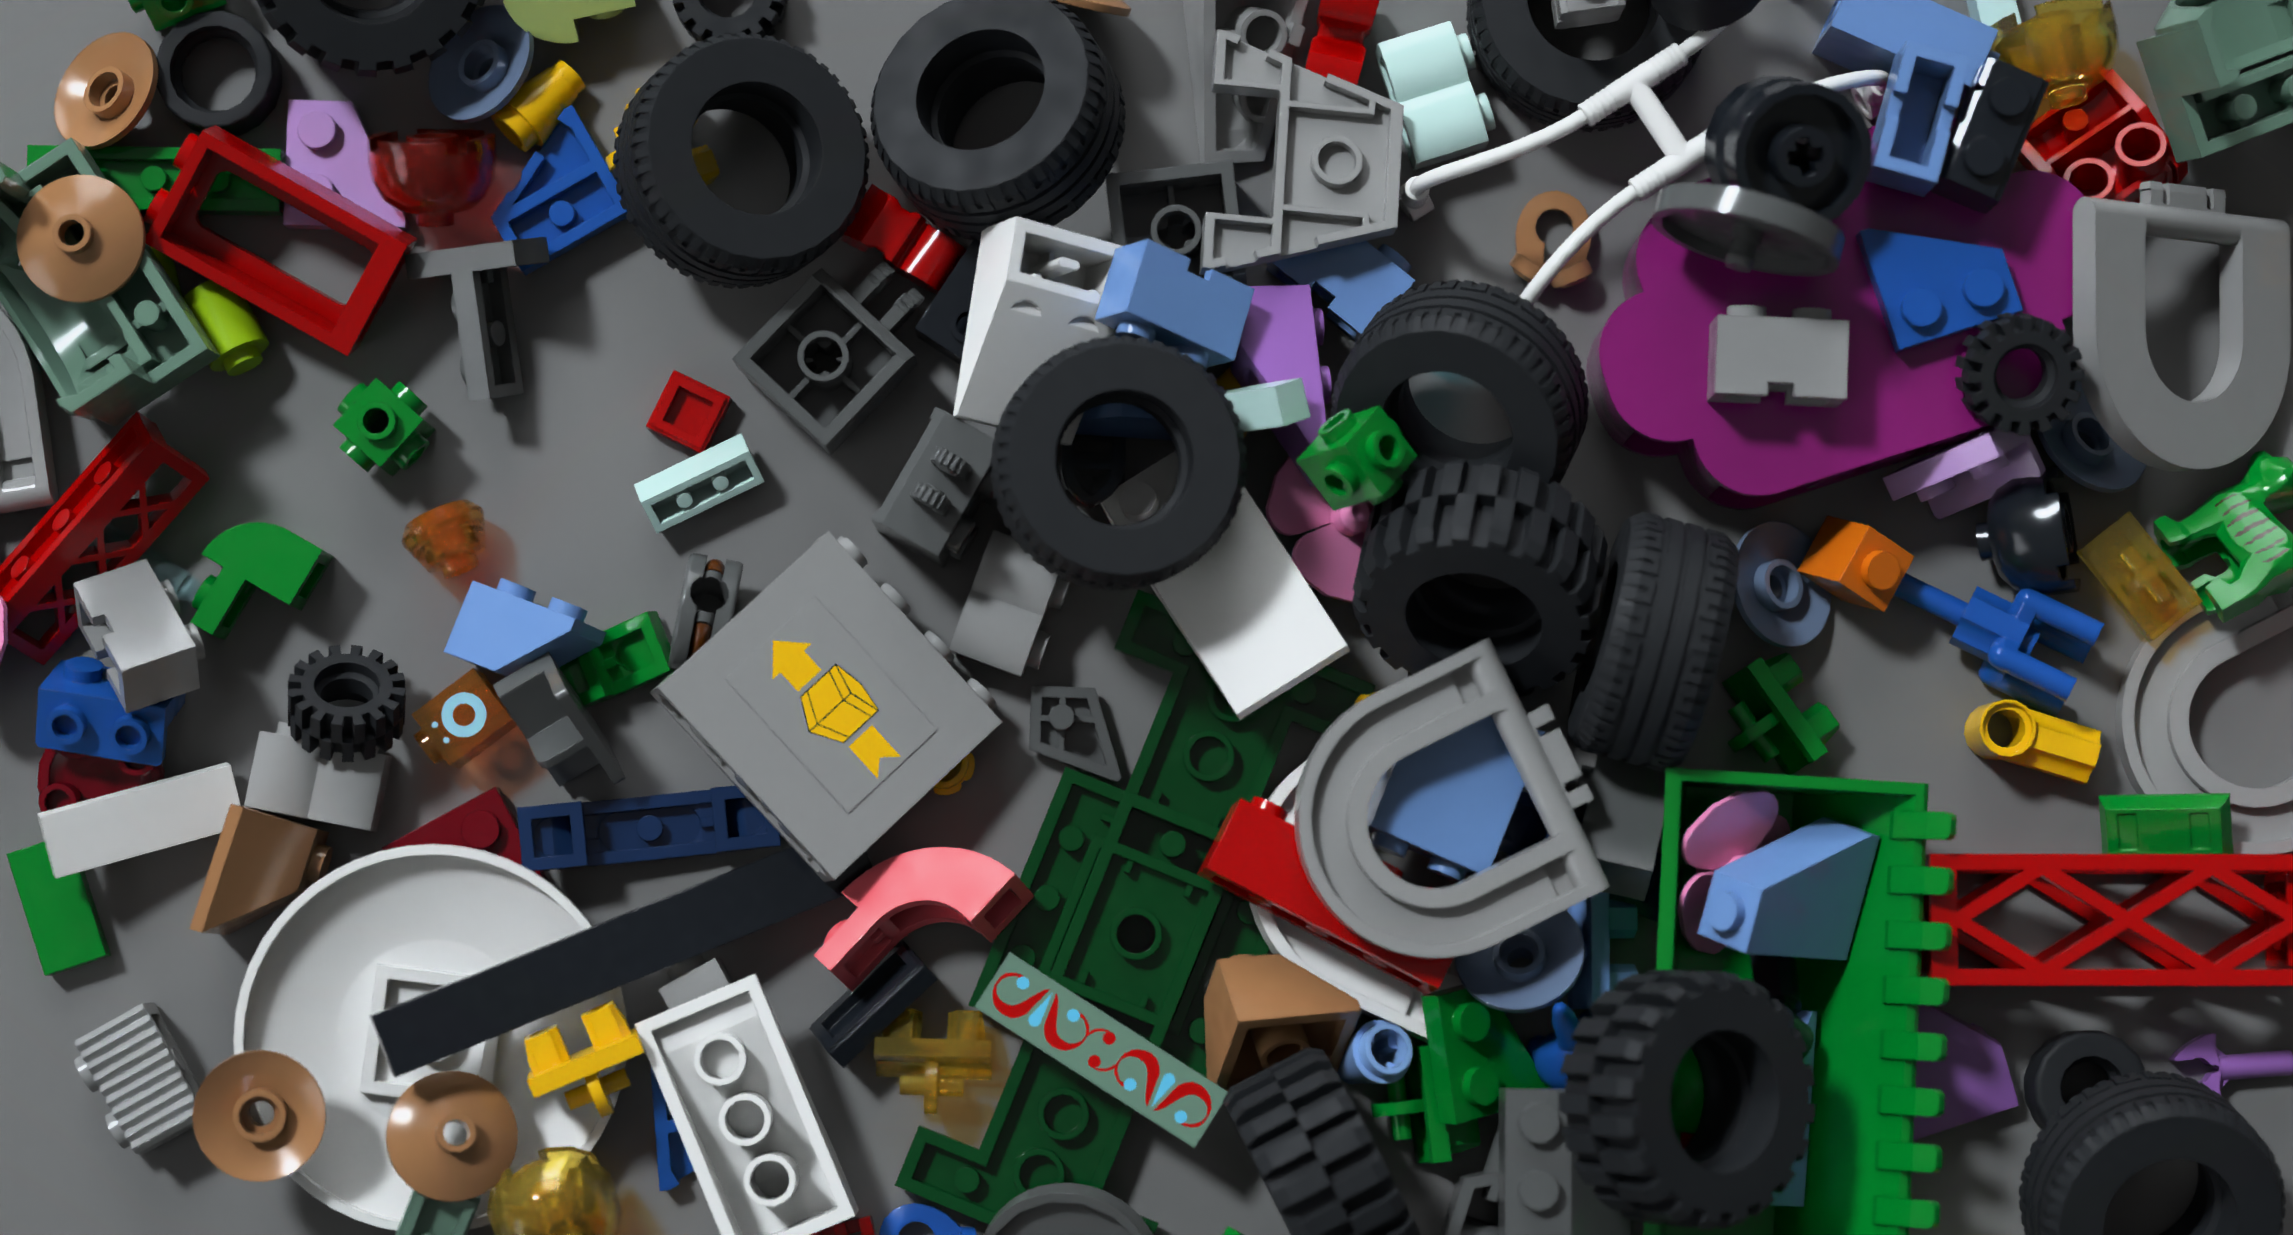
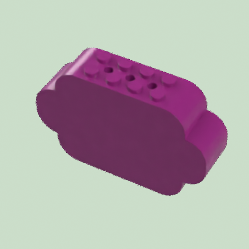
[1586,118,2084,510]

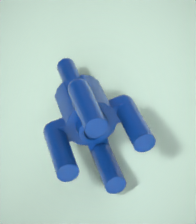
[1894,573,2104,717]

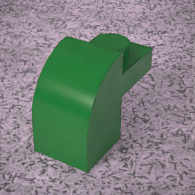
[190,522,334,640]

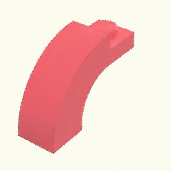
[813,847,1035,992]

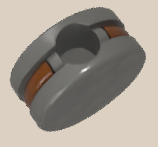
[668,553,743,670]

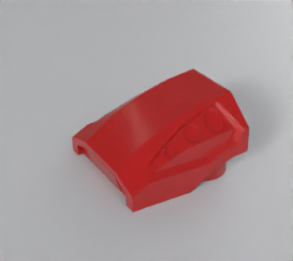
[2017,64,2188,203]

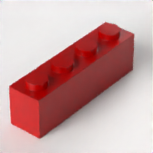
[1197,796,1454,994]

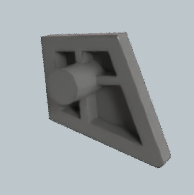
[1029,686,1121,782]

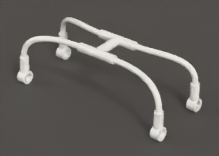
[1399,25,1889,306]

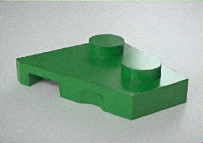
[1421,985,1549,1125]

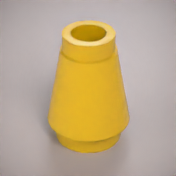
[491,60,585,152]

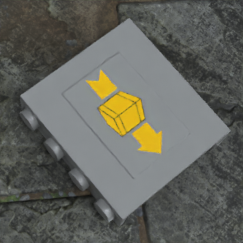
[650,531,1002,882]

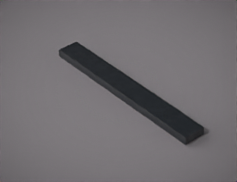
[369,847,872,1078]

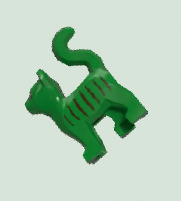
[2153,451,2293,623]

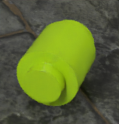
[184,280,269,376]

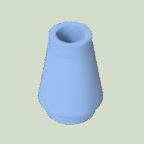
[1337,1020,1413,1084]

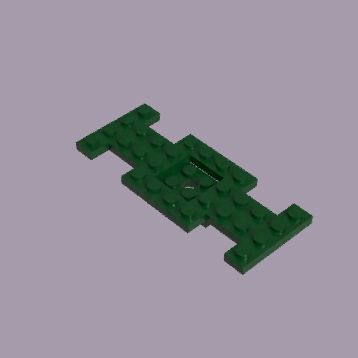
[894,589,1376,1235]

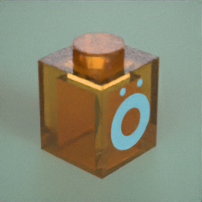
[411,668,517,769]

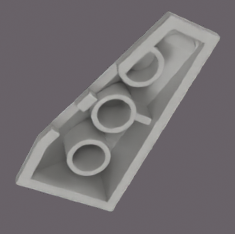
[1183,0,1309,163]

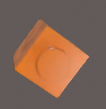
[1797,516,1915,612]

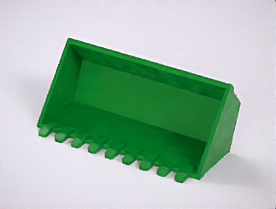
[1643,767,1957,1235]

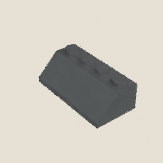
[1498,1088,1631,1235]

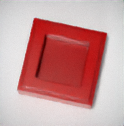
[646,370,733,453]

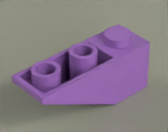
[1230,285,1331,487]

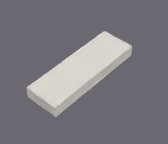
[37,762,241,878]

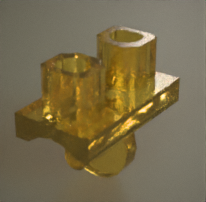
[2076,511,2203,642]
[874,1009,992,1115]

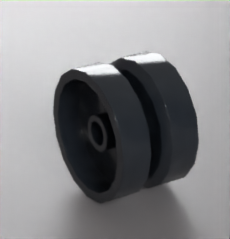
[1704,76,1872,221]

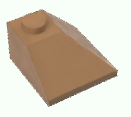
[189,804,333,935]
[1204,954,1361,1091]

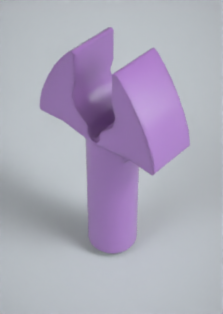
[2168,1033,2293,1095]

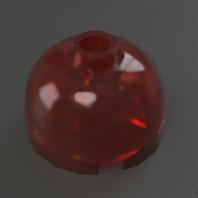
[367,128,497,227]

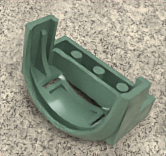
[2136,0,2293,163]
[0,137,220,427]

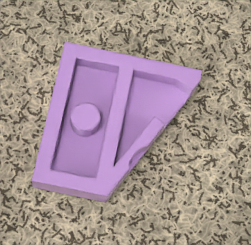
[283,100,409,232]

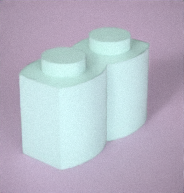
[1375,21,1496,171]

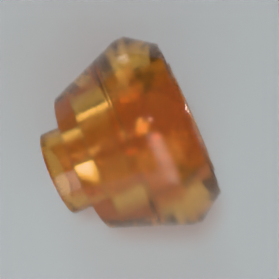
[401,499,486,579]

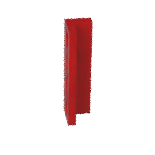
[0,411,210,666]

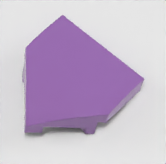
[1913,1005,2019,1141]

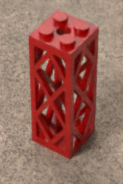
[1920,854,2293,986]

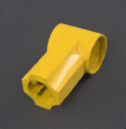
[1964,699,2101,785]

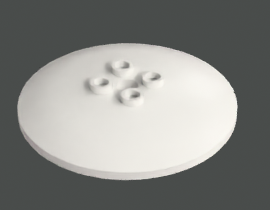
[233,844,627,1231]

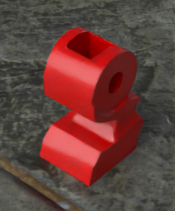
[1305,0,1380,85]
[841,184,966,294]

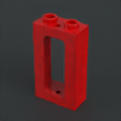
[143,125,418,356]

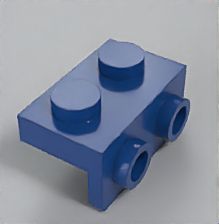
[35,657,186,766]

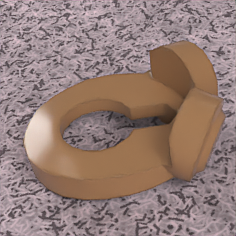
[1509,191,1593,289]

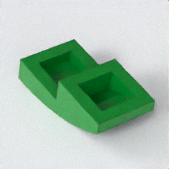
[559,611,676,708]

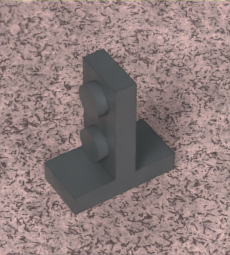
[404,237,550,402]

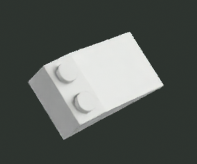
[1100,451,1350,720]
[634,974,859,1235]

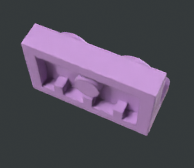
[1883,427,2046,519]

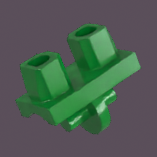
[1722,652,1840,775]
[1370,1045,1481,1164]

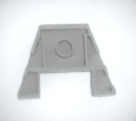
[1199,29,1404,275]

